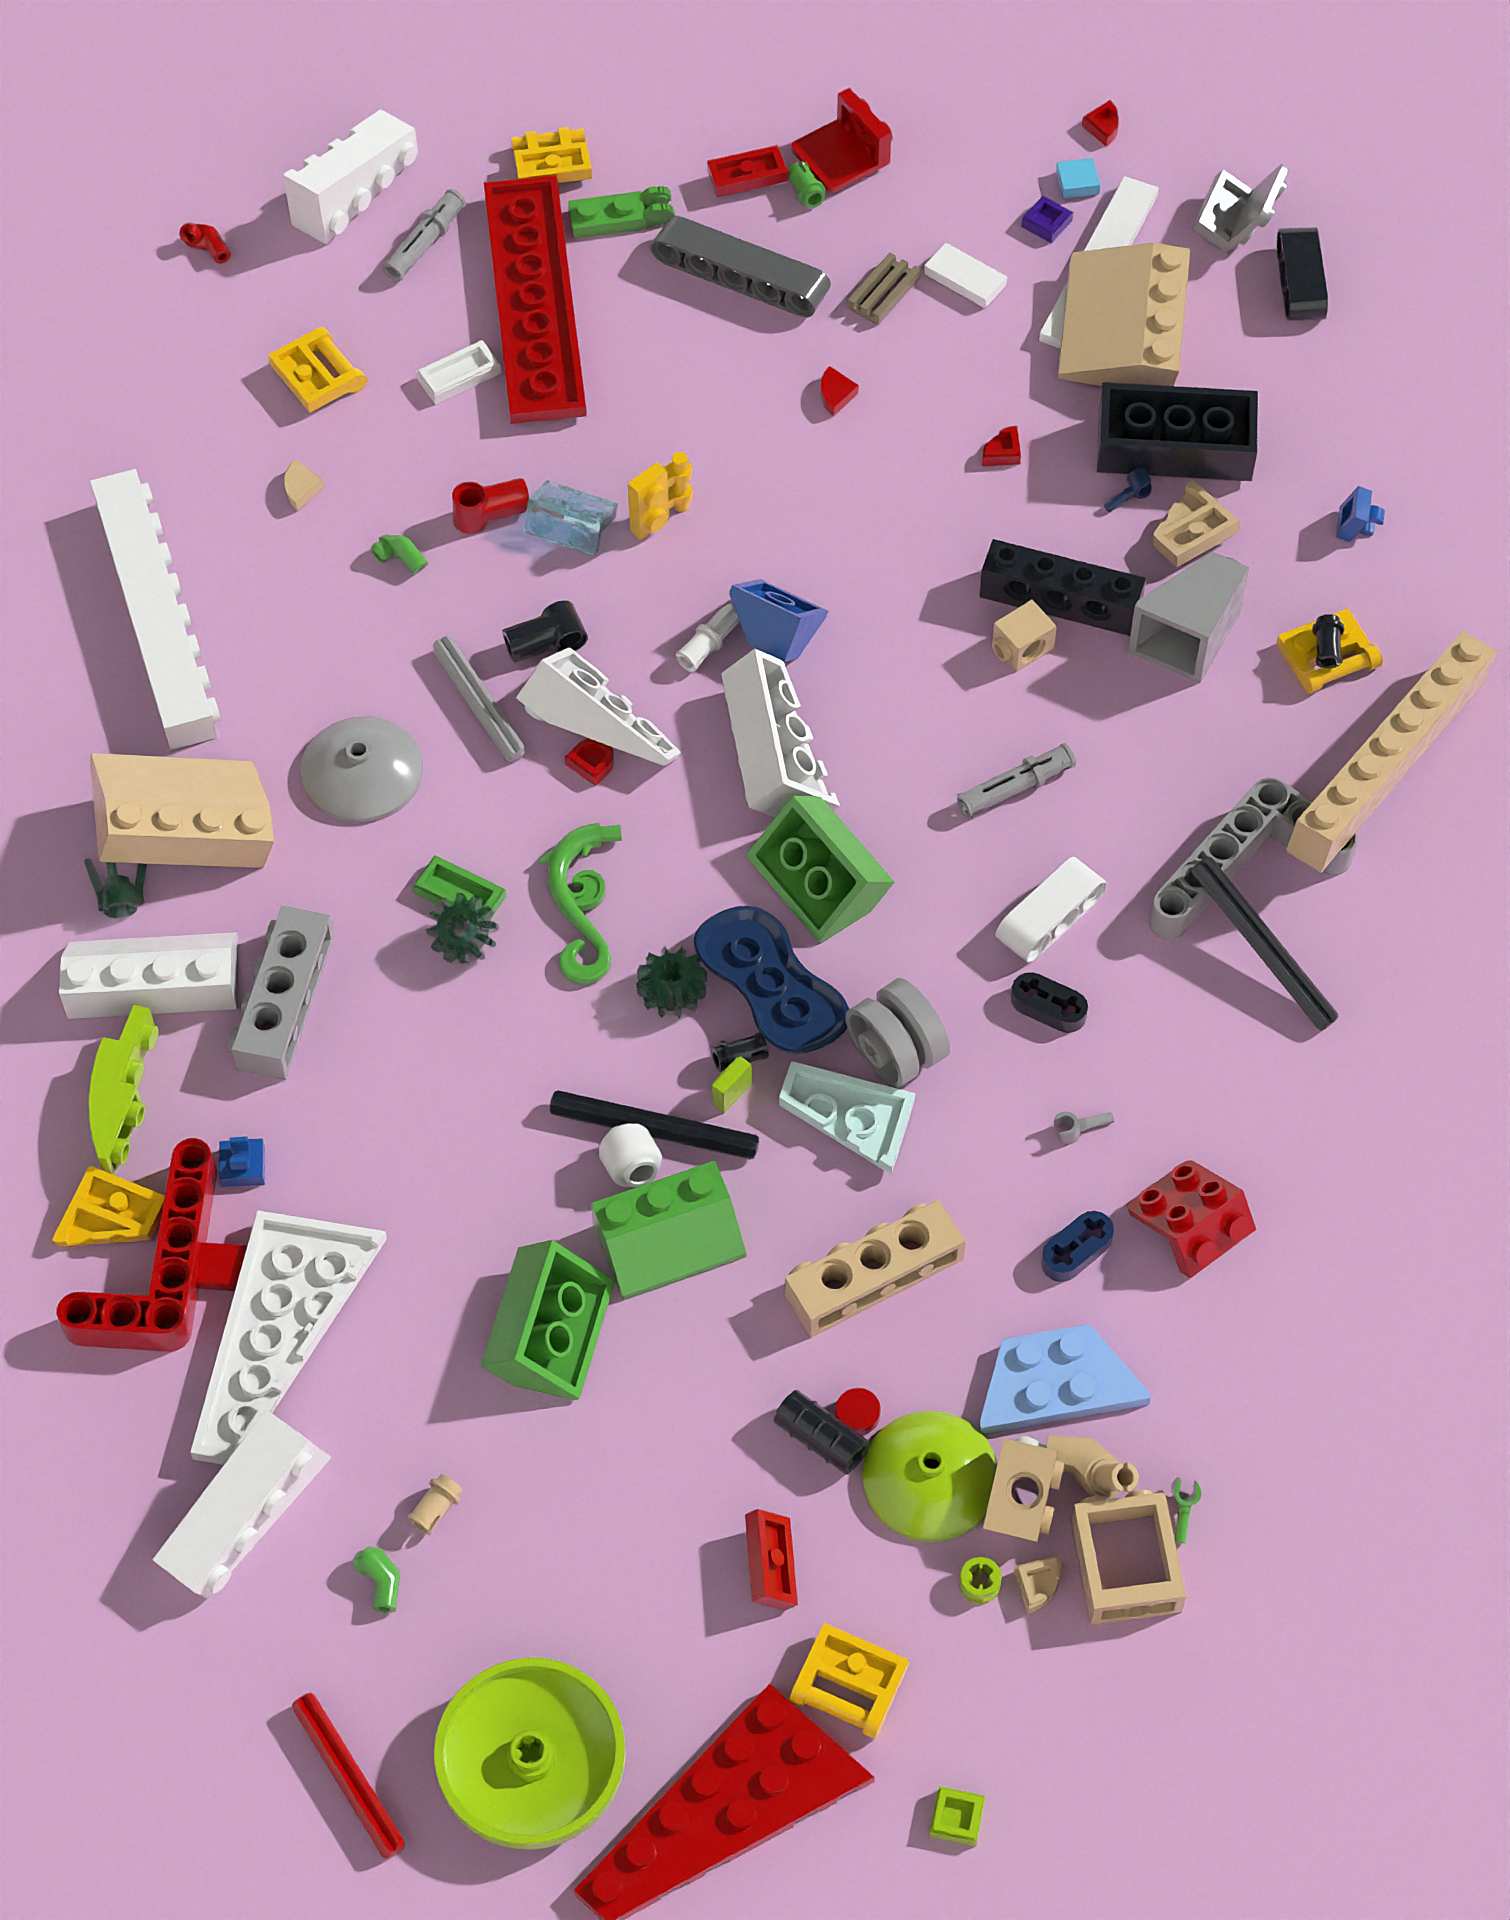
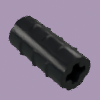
[773,1390,870,1474]

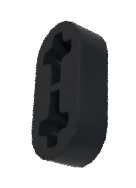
[1011,972,1088,1033]

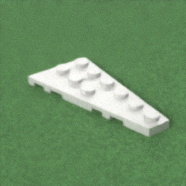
[190,1210,387,1465]

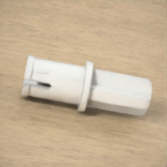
[675,604,740,672]

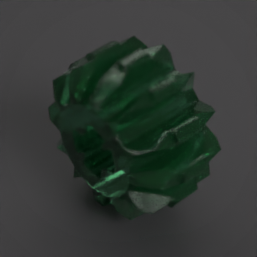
[426,893,499,965]
[636,945,707,1019]

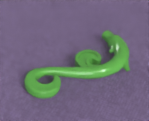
[538,823,622,985]

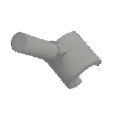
[1054,1111,1114,1144]

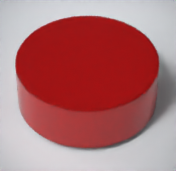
[835,1388,881,1435]

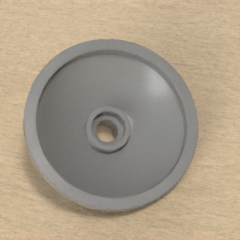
[300,716,423,823]

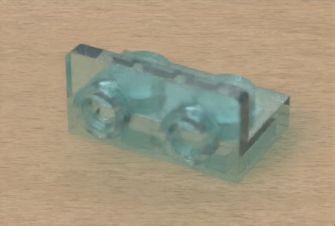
[524,480,618,555]

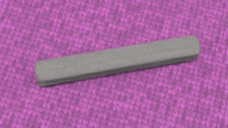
[433,636,525,762]

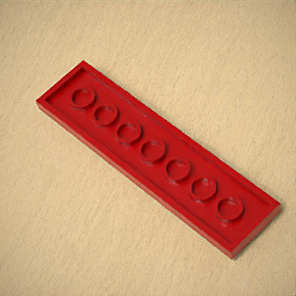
[483,175,587,424]

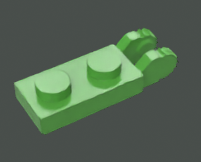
[568,186,675,238]

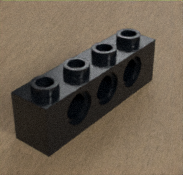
[979,539,1146,636]

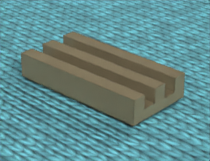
[848,253,921,325]

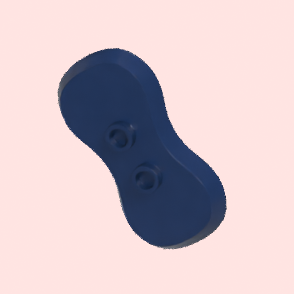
[694,906,849,1055]

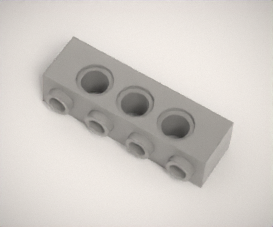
[228,905,334,1080]

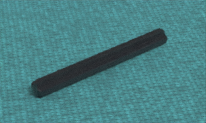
[1192,856,1339,1031]
[550,1090,759,1160]

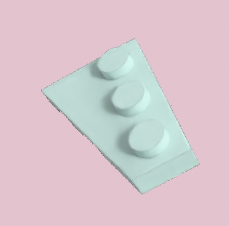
[779,1061,915,1175]

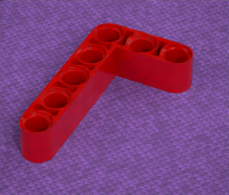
[57,1138,217,1352]

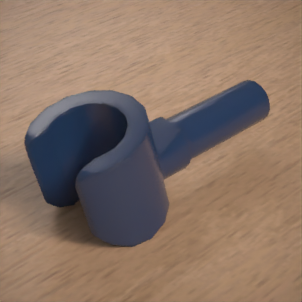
[1104,467,1152,512]

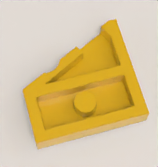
[52,1165,165,1247]

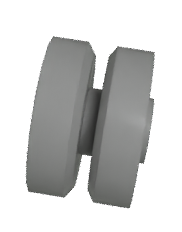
[845,977,950,1089]

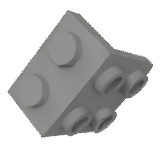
[1191,164,1289,253]

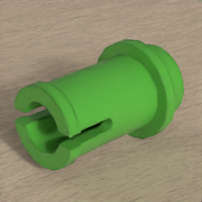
[788,161,825,208]

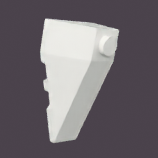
[516,647,681,766]

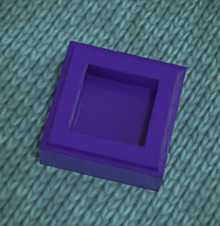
[1021,196,1073,244]

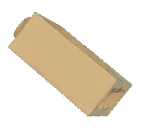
[1071,1490,1186,1625]

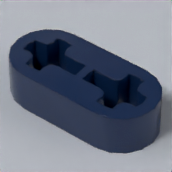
[1041,1211,1114,1282]

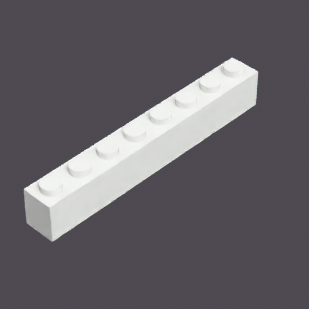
[90,469,221,751]

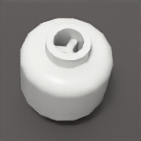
[599,1123,662,1188]

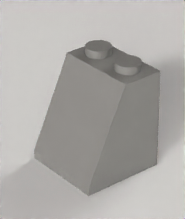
[1128,552,1249,683]

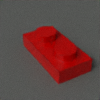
[707,145,788,197]
[745,1509,798,1610]

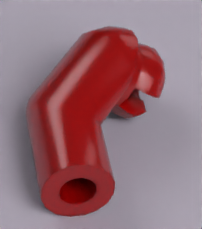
[179,222,231,264]

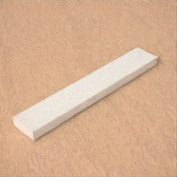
[1039,176,1159,349]

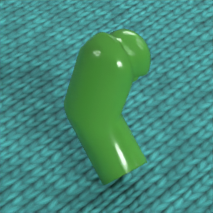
[371,534,428,575]

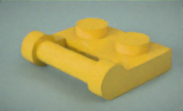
[268,327,367,413]
[1276,608,1383,694]
[789,1623,909,1740]

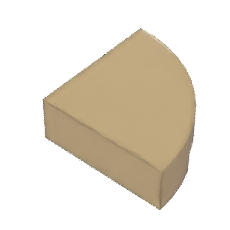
[284,459,324,511]
[1014,1555,1061,1614]

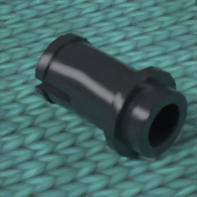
[1312,614,1345,669]
[711,1032,769,1072]

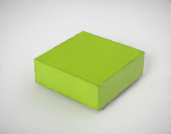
[712,1056,752,1113]
[929,1786,985,1847]

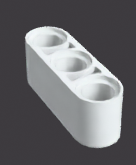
[995,857,1107,963]

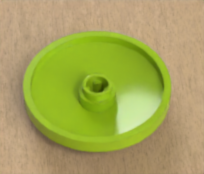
[434,1657,626,1850]

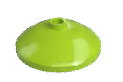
[862,1411,997,1542]

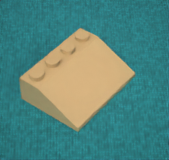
[1057,242,1190,386]
[90,753,274,868]

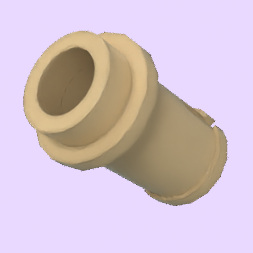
[407,1474,462,1535]

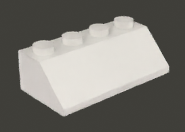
[59,932,238,1019]

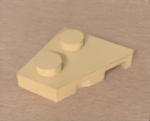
[1153,480,1240,567]

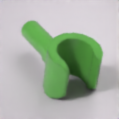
[1171,1477,1201,1544]

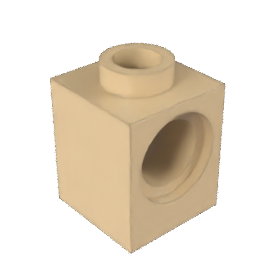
[992,600,1057,672]

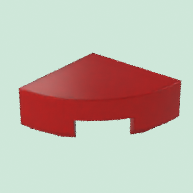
[1082,100,1119,147]
[820,366,859,416]
[982,425,1021,466]

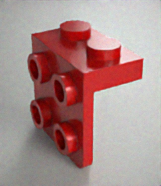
[791,87,893,193]
[1127,1160,1257,1278]

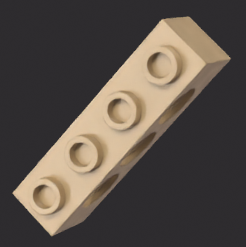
[785,1199,966,1338]

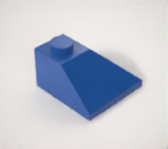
[729,579,828,662]

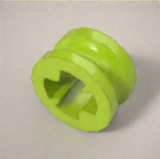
[959,1557,1002,1604]

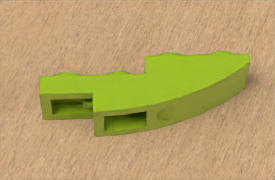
[89,1004,158,1175]

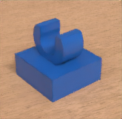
[1336,486,1385,542]
[219,1136,265,1187]

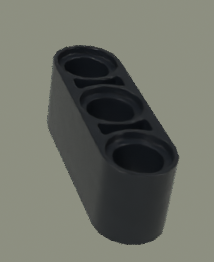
[1276,227,1328,321]

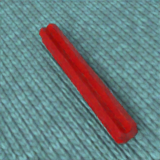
[292,1692,405,1859]

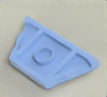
[979,1324,1151,1434]

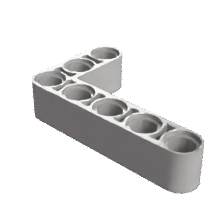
[1150,777,1357,940]

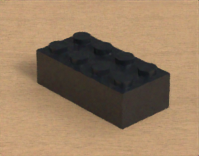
[1097,382,1258,481]

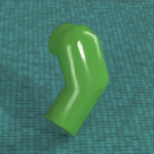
[353,1546,400,1613]

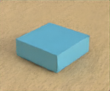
[1056,158,1100,199]

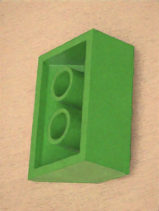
[745,795,895,942]
[591,1160,747,1300]
[480,1240,615,1400]

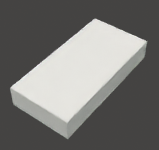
[924,243,1007,308]
[416,340,502,405]

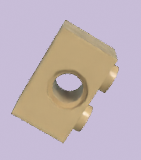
[983,1438,1065,1542]

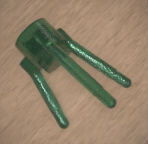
[84,858,147,918]

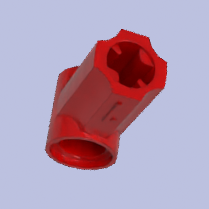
[452,478,531,534]

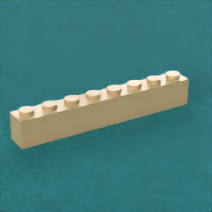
[1286,631,1497,873]

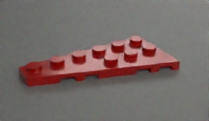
[573,1683,875,1920]

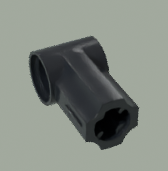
[502,600,588,663]

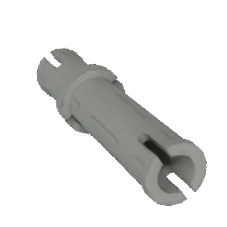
[383,189,466,282]
[957,743,1076,818]

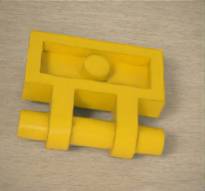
[511,126,592,183]
[627,452,693,540]

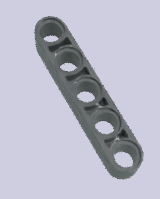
[651,215,831,318]

